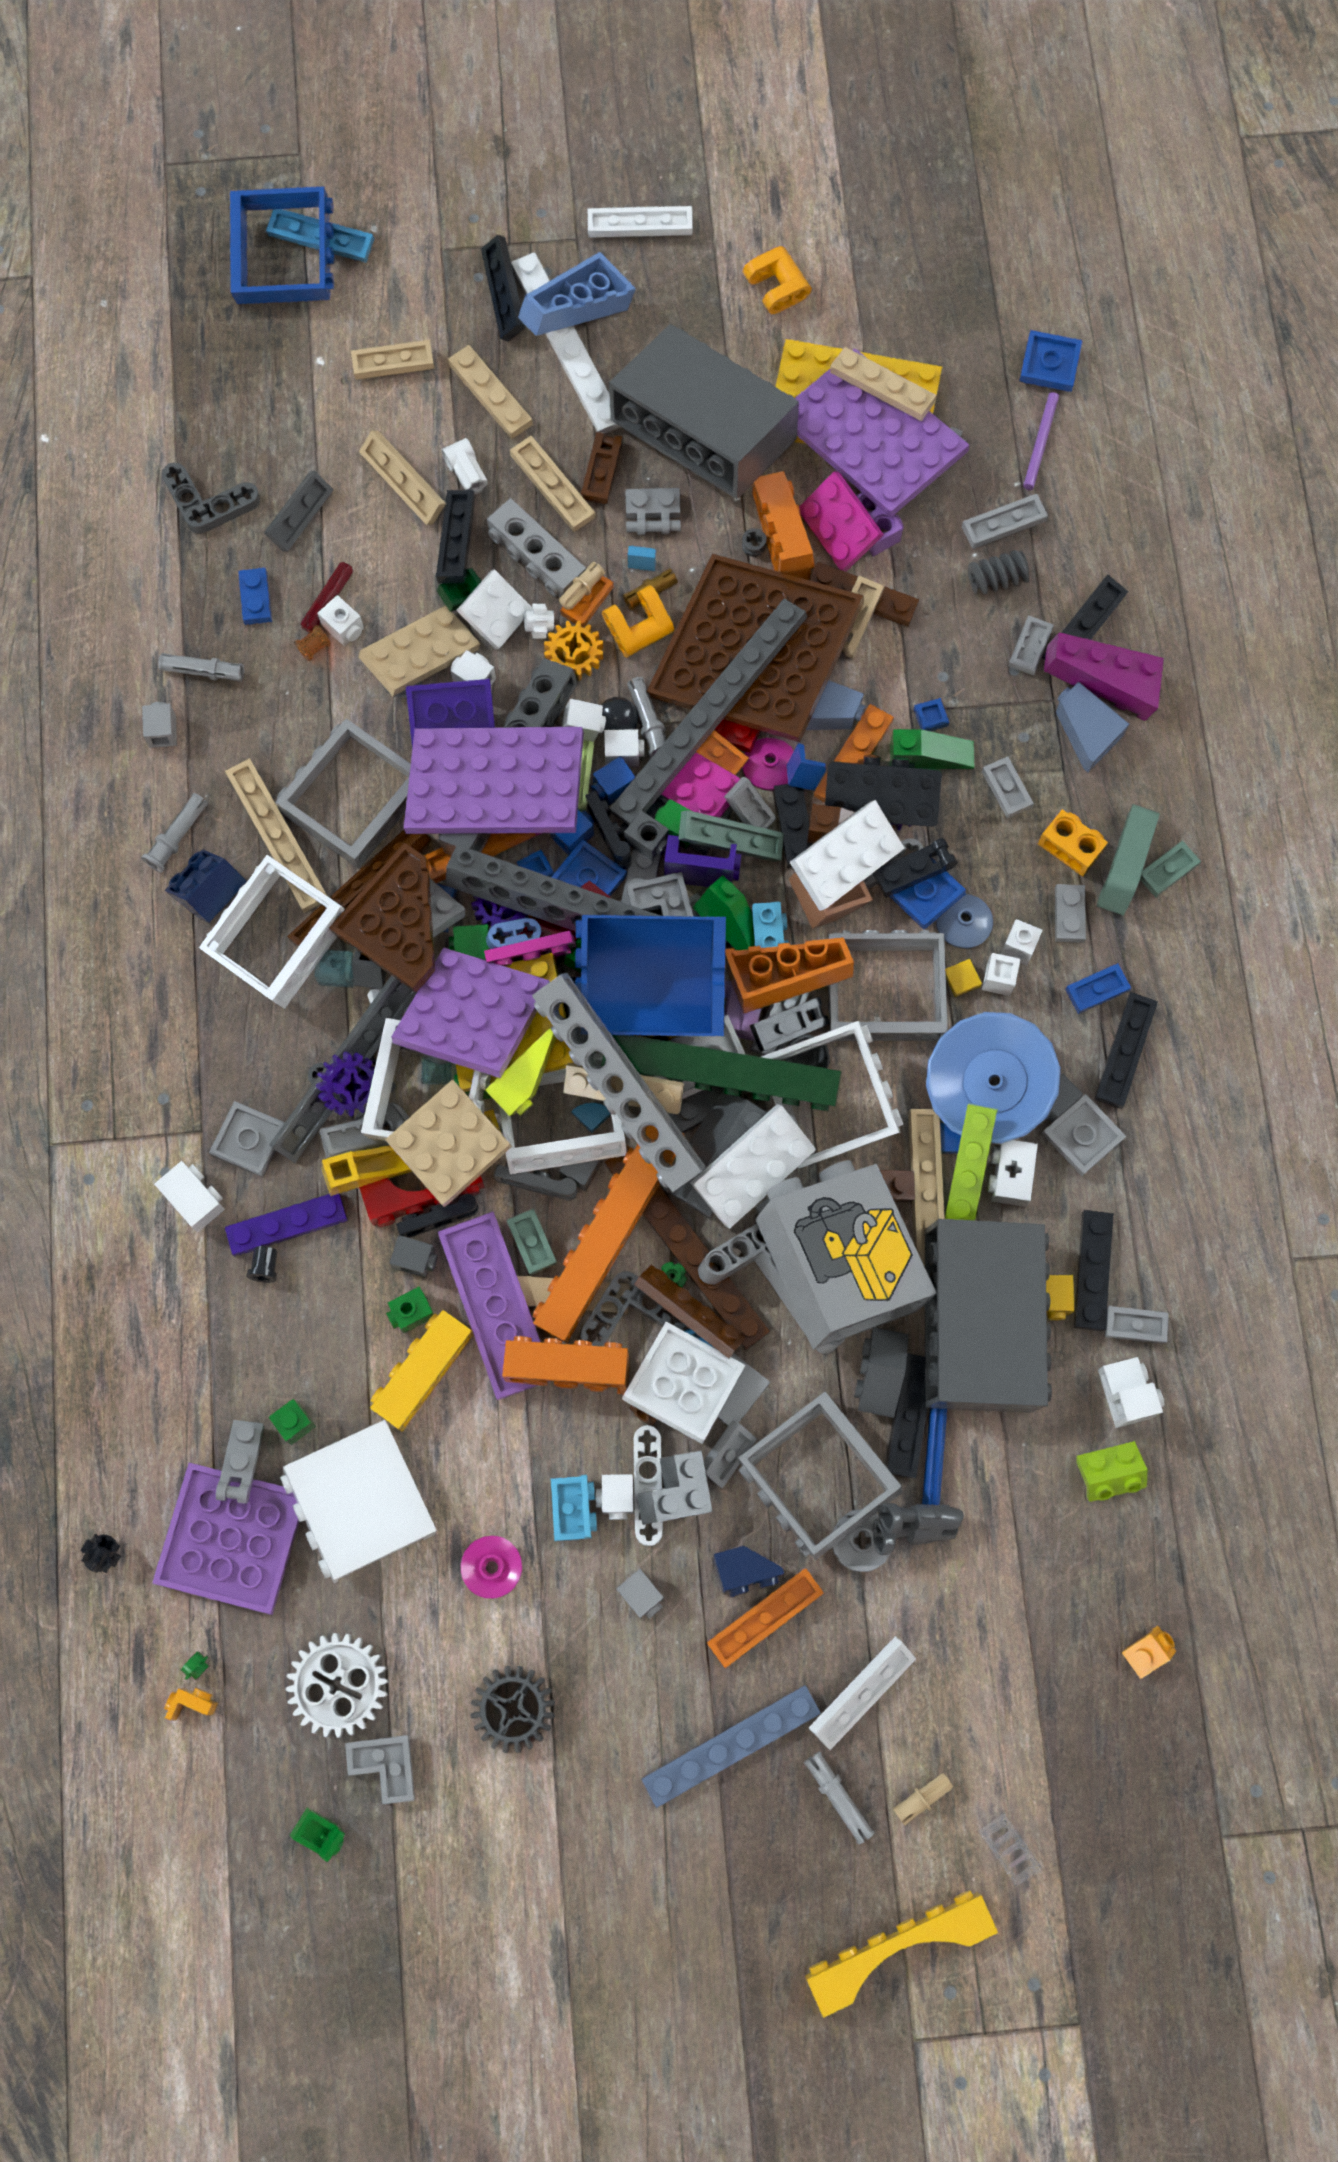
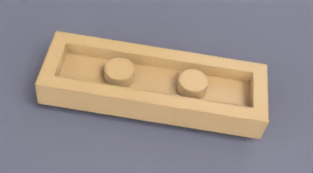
[351,340,434,380]

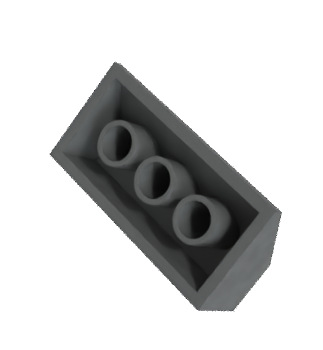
[660,1089,767,1219]

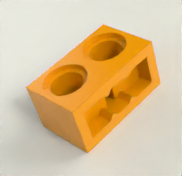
[1038,809,1108,877]

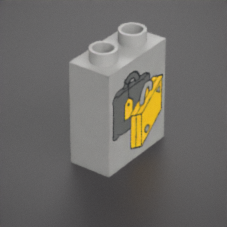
[755,1160,937,1350]

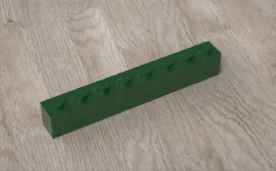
[601,1035,842,1112]

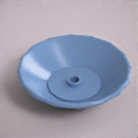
[926,1012,1061,1144]

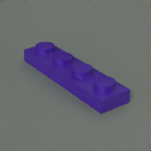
[225,1194,348,1257]

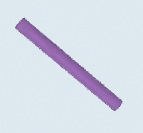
[1023,392,1059,490]

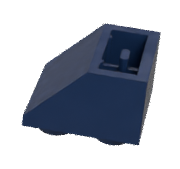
[165,849,247,923]
[712,1545,784,1597]

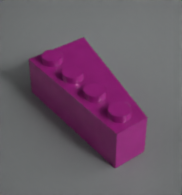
[1044,632,1164,721]

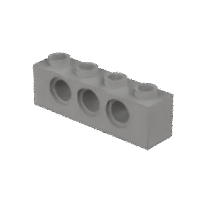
[487,498,587,598]

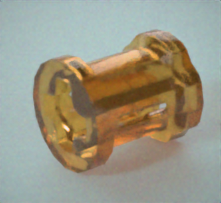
[294,625,331,662]

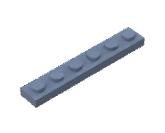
[641,1685,821,1808]

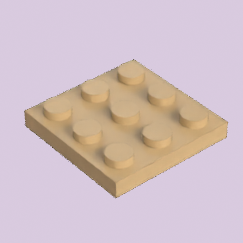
[385,1079,512,1207]

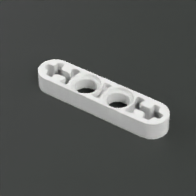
[634,1425,663,1547]

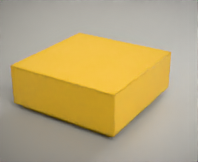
[945,959,982,997]

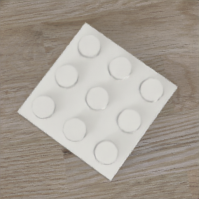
[622,1322,745,1444]

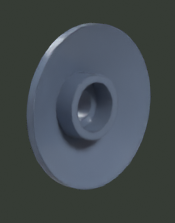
[936,894,993,949]

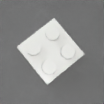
[456,569,532,649]

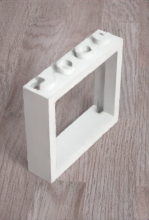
[199,855,345,1009]
[361,1018,491,1141]
[762,1021,903,1169]
[499,1053,627,1174]

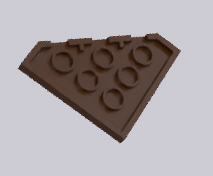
[329,843,435,993]

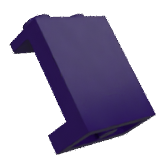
[664,835,741,887]

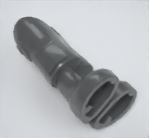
[873,1503,964,1555]

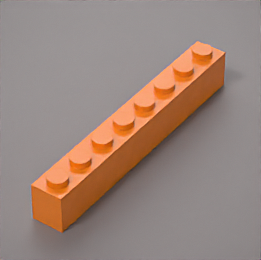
[532,1125,685,1344]

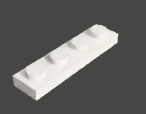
[587,206,692,238]
[809,1636,916,1750]

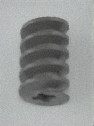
[968,550,1029,595]

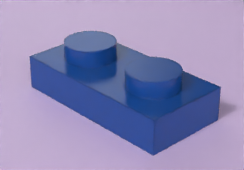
[238,568,272,625]
[1065,963,1131,1014]

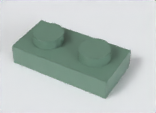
[1140,840,1201,898]
[506,1208,557,1276]

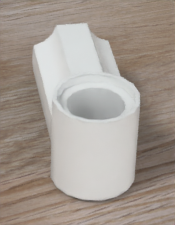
[441,438,488,494]

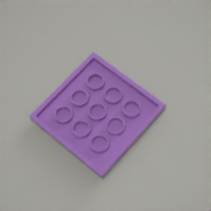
[391,948,550,1078]
[152,1463,299,1615]

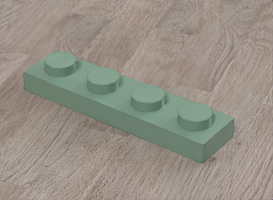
[679,810,784,862]

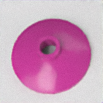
[742,738,794,791]
[460,1536,522,1599]

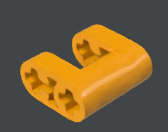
[742,246,812,314]
[602,585,675,658]

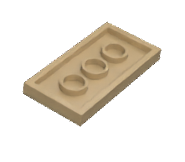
[359,605,480,696]

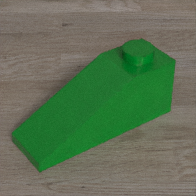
[890,729,975,769]
[692,875,755,950]

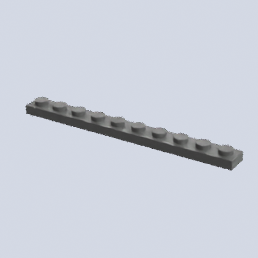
[610,598,807,825]

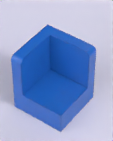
[786,743,826,791]

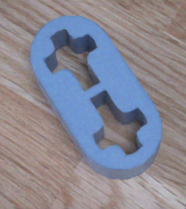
[486,918,541,949]

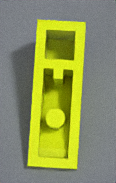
[485,1028,556,1116]

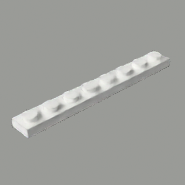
[511,252,620,434]

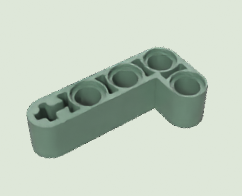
[1096,804,1160,916]

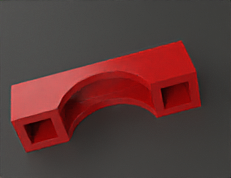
[359,1175,485,1227]

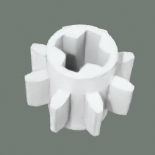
[524,604,554,639]

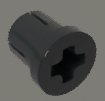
[246,1246,278,1283]

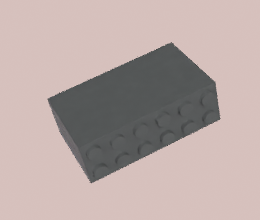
[609,324,799,499]
[924,1219,1052,1413]

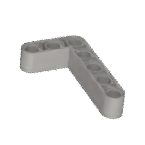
[698,1224,846,1354]

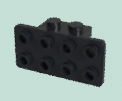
[825,755,942,827]

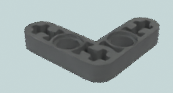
[162,462,260,534]
[579,1271,686,1346]

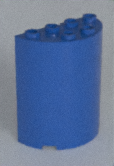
[575,915,726,1036]

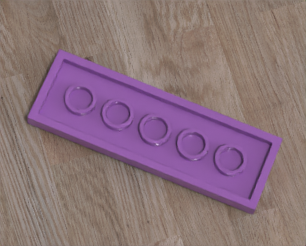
[438,1211,549,1401]

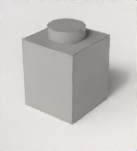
[142,702,177,748]
[616,1569,664,1619]

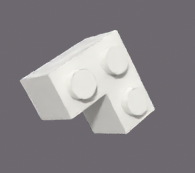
[1098,1357,1164,1428]

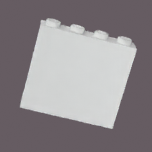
[280,1420,437,1583]

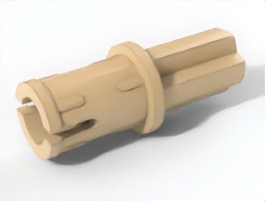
[559,562,605,610]
[893,1774,953,1826]

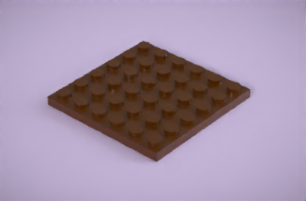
[647,553,864,743]

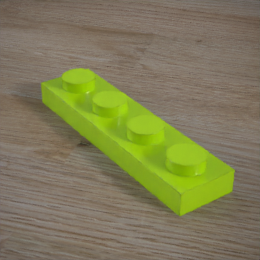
[945,1103,998,1220]

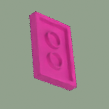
[799,471,884,572]
[661,752,741,818]
[484,931,577,966]

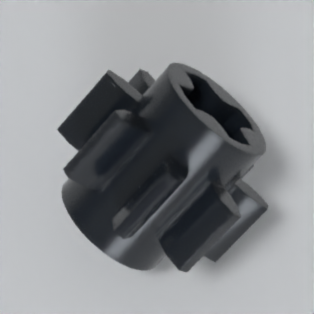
[80,1534,121,1573]

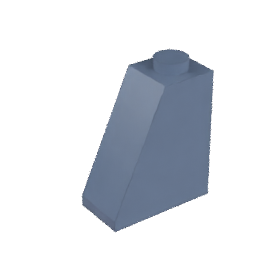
[806,680,866,730]
[1056,682,1129,773]

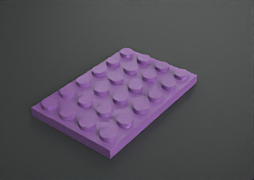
[795,348,969,517]
[404,727,584,834]

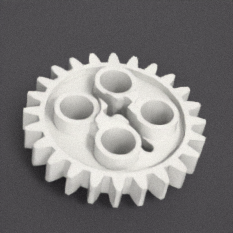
[286,1633,389,1738]

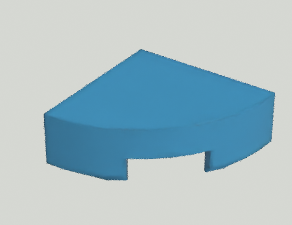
[571,1103,611,1133]

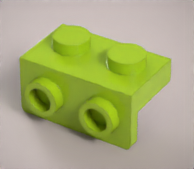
[1077,1441,1148,1502]

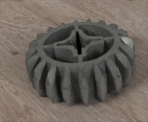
[471,1666,555,1753]

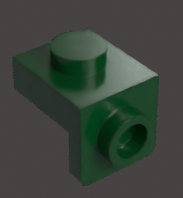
[436,568,482,612]

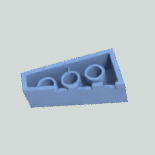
[518,252,636,336]

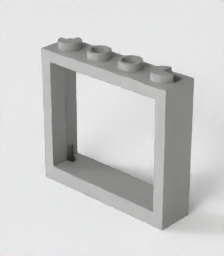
[275,719,411,869]
[828,930,948,1041]
[738,1392,902,1561]

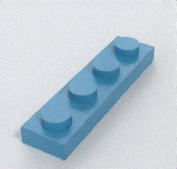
[266,209,374,263]

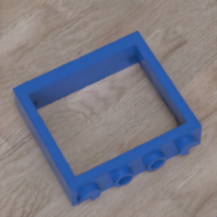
[230,186,334,304]

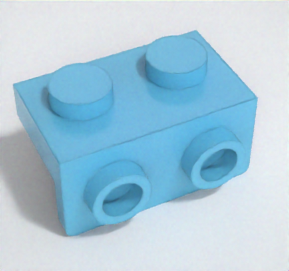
[752,902,789,948]
[551,1475,597,1541]

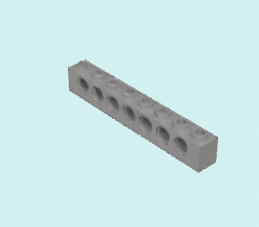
[532,973,706,1192]

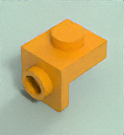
[1122,1626,1176,1679]
[164,1687,218,1721]

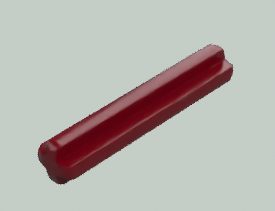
[300,561,353,634]

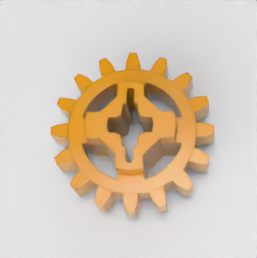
[544,621,604,680]

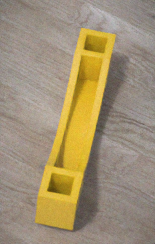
[321,1109,502,1196]
[805,1890,998,2018]

